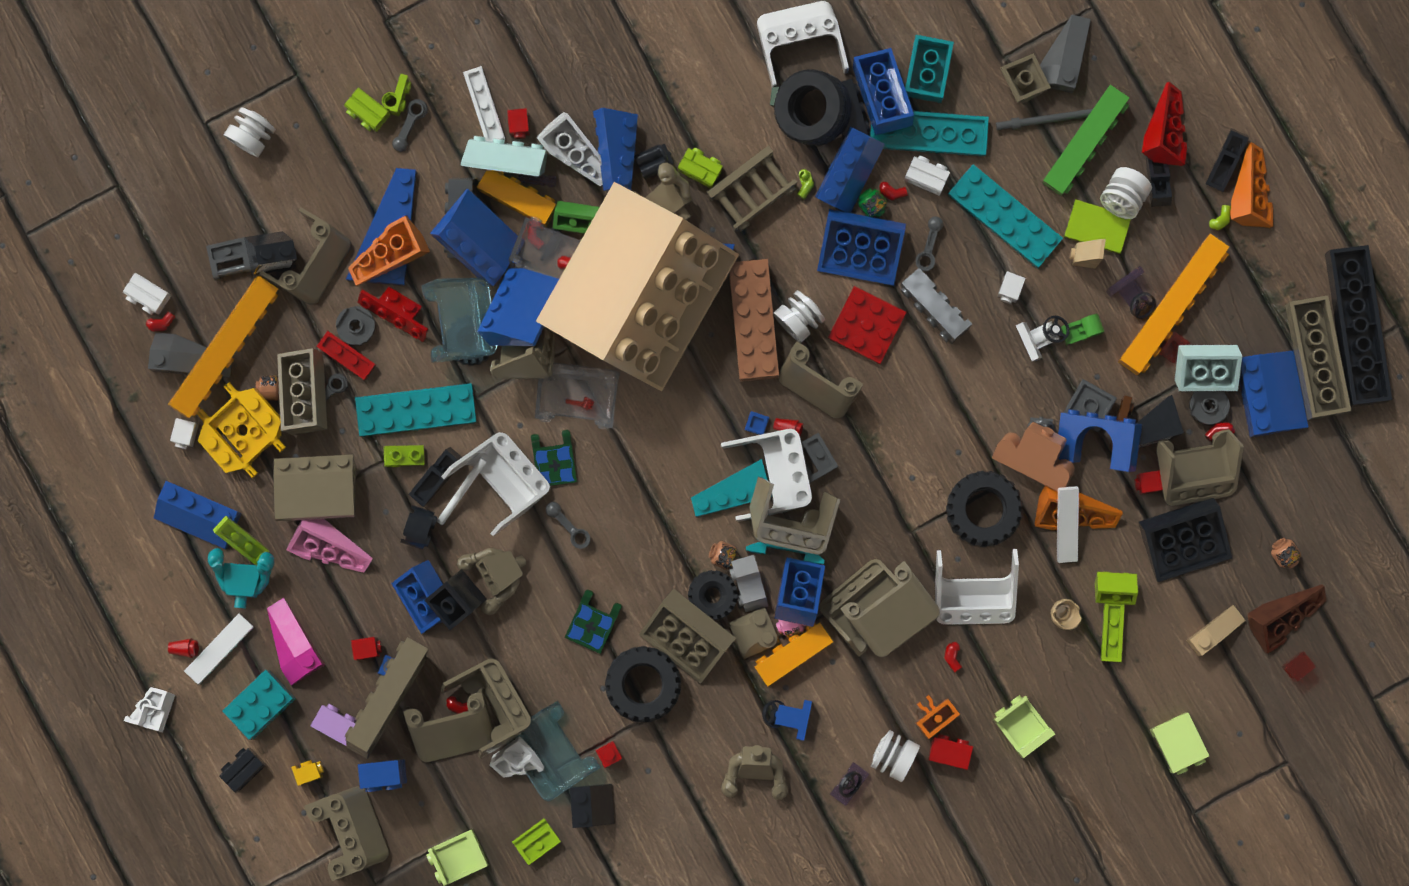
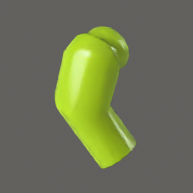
[797,169,814,200]
[1209,205,1231,230]

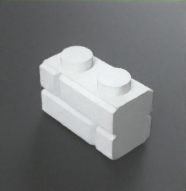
[904,156,950,196]
[123,273,171,315]

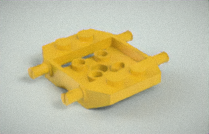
[196,382,286,478]

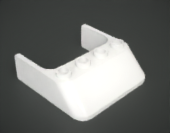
[757,1,849,87]
[721,429,812,522]
[441,432,550,536]
[935,549,1019,624]

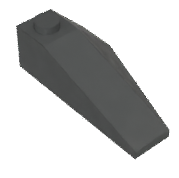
[1040,15,1091,93]
[148,333,232,378]

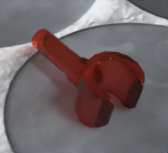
[565,397,594,410]

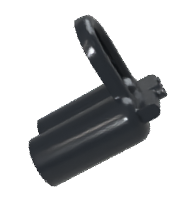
[634,144,674,180]

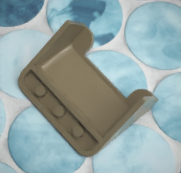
[1157,429,1244,506]
[819,559,900,657]
[840,561,940,657]
[403,688,493,762]

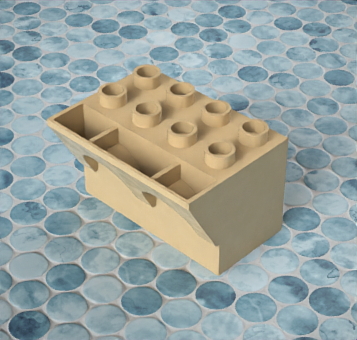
[536,182,739,391]

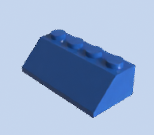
[815,127,885,213]
[154,481,242,549]

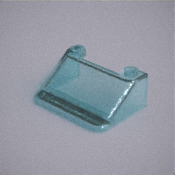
[421,278,497,363]
[507,701,601,801]

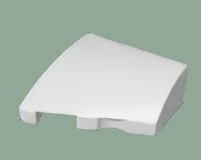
[124,687,175,733]
[490,736,544,778]

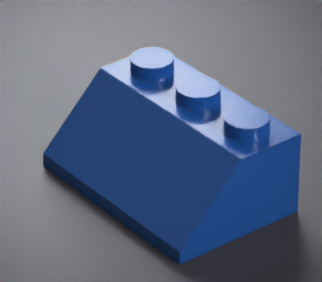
[391,560,443,634]

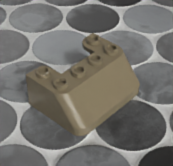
[304,786,389,881]

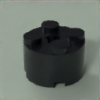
[400,505,437,550]

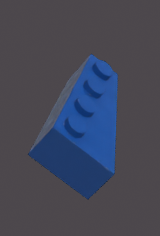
[593,108,638,192]

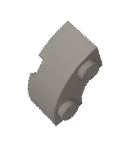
[729,555,768,612]

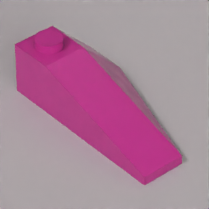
[267,598,325,686]

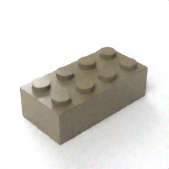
[277,348,327,435]

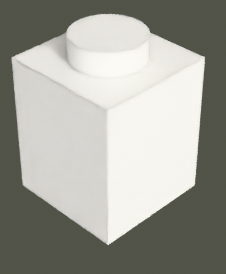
[997,272,1025,304]
[170,418,198,449]

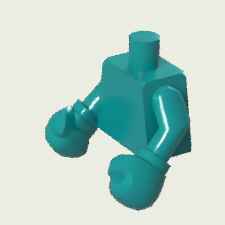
[207,548,275,609]

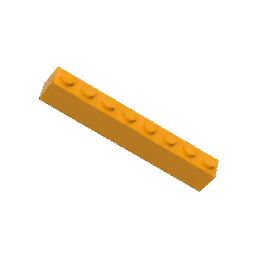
[1118,233,1229,375]
[168,276,278,418]

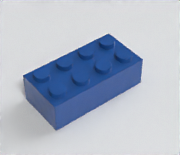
[853,48,914,135]

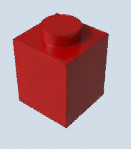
[507,108,530,139]
[1134,470,1163,495]
[351,637,382,660]
[595,741,623,768]

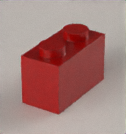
[928,734,973,770]

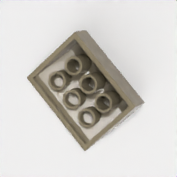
[273,455,356,521]
[639,589,736,684]

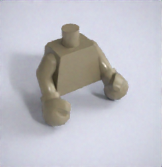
[632,163,692,220]
[457,548,526,615]
[721,745,788,800]

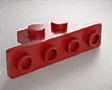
[357,287,428,342]

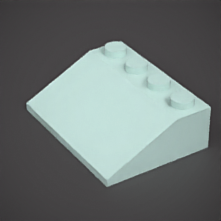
[461,136,547,176]

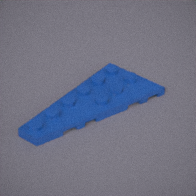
[346,168,417,286]

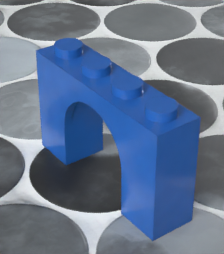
[1058,409,1142,472]

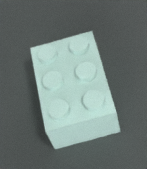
[1175,345,1242,391]

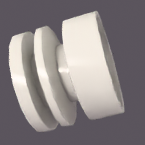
[223,107,276,157]
[1100,167,1152,219]
[773,290,825,343]
[871,730,920,782]

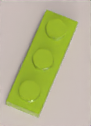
[213,516,270,565]
[1101,603,1125,662]

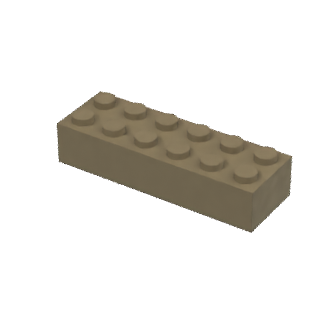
[1285,295,1351,420]
[345,637,428,759]

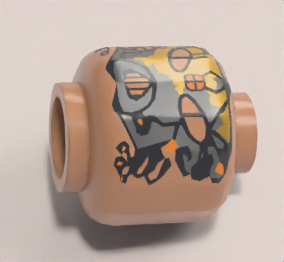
[256,376,279,401]
[1271,538,1301,568]
[709,541,739,570]

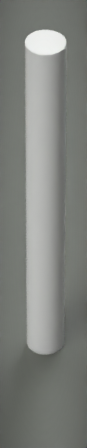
[437,457,487,525]

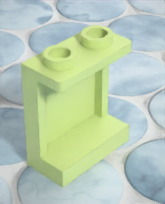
[993,695,1055,758]
[1150,713,1209,775]
[426,829,489,886]

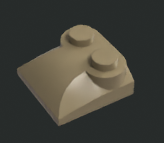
[729,607,780,659]

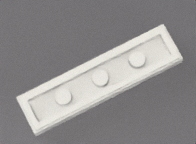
[463,66,506,141]
[1057,486,1079,563]
[184,613,254,685]

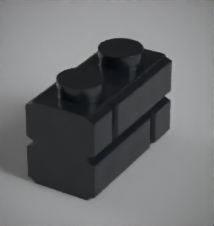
[219,748,267,793]

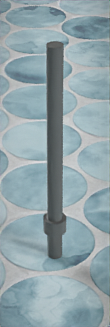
[996,109,1093,130]

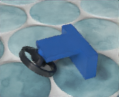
[762,700,812,740]

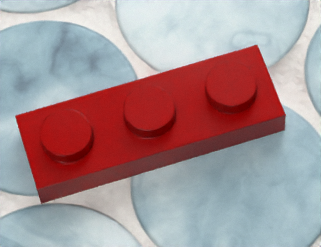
[316,331,376,381]

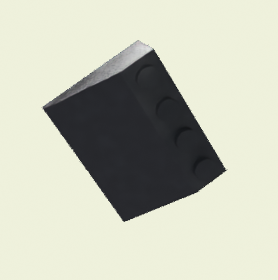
[1138,498,1232,582]

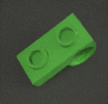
[1061,314,1104,346]

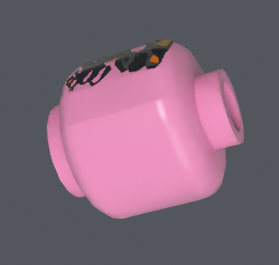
[776,620,806,638]

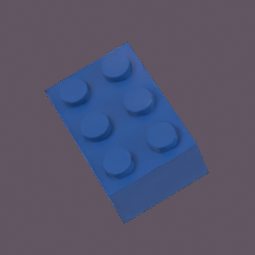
[774,557,825,627]
[358,760,407,792]

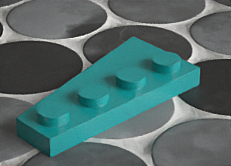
[691,459,772,517]

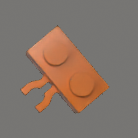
[915,695,960,739]

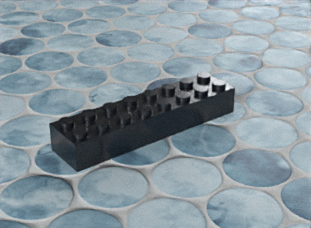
[1325,245,1392,407]

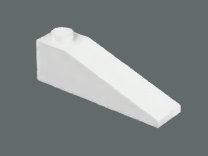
[537,112,603,186]

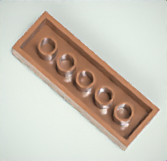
[729,259,779,382]

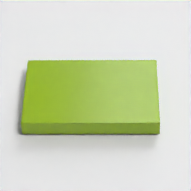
[1064,199,1131,254]

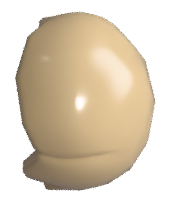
[1050,599,1082,630]

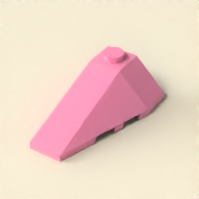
[286,519,373,573]

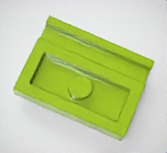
[512,818,561,865]

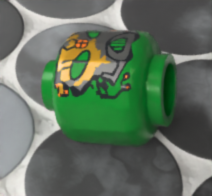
[858,188,887,218]

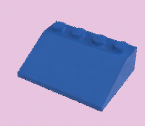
[430,189,522,286]
[817,209,906,286]
[477,268,559,346]
[1239,350,1308,437]

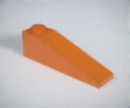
[1230,142,1273,228]
[348,216,430,286]
[1034,485,1123,530]

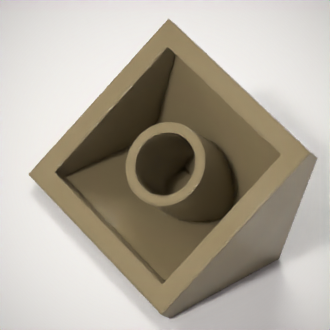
[1000,53,1051,103]

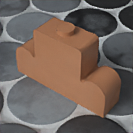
[992,422,1075,491]

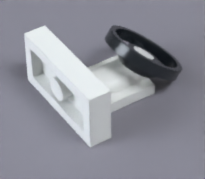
[1016,315,1070,361]

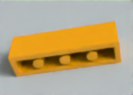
[477,170,556,228]
[754,623,833,687]

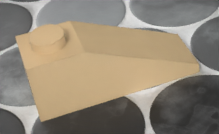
[1070,239,1106,269]
[1186,605,1246,656]

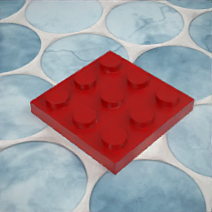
[828,286,906,365]

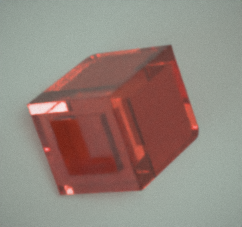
[1158,332,1191,364]
[1281,651,1315,682]

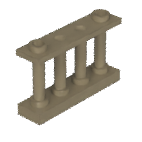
[707,145,797,232]

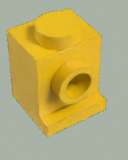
[291,760,324,786]

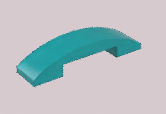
[746,542,824,565]

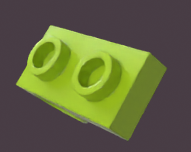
[382,74,412,116]
[383,445,424,467]

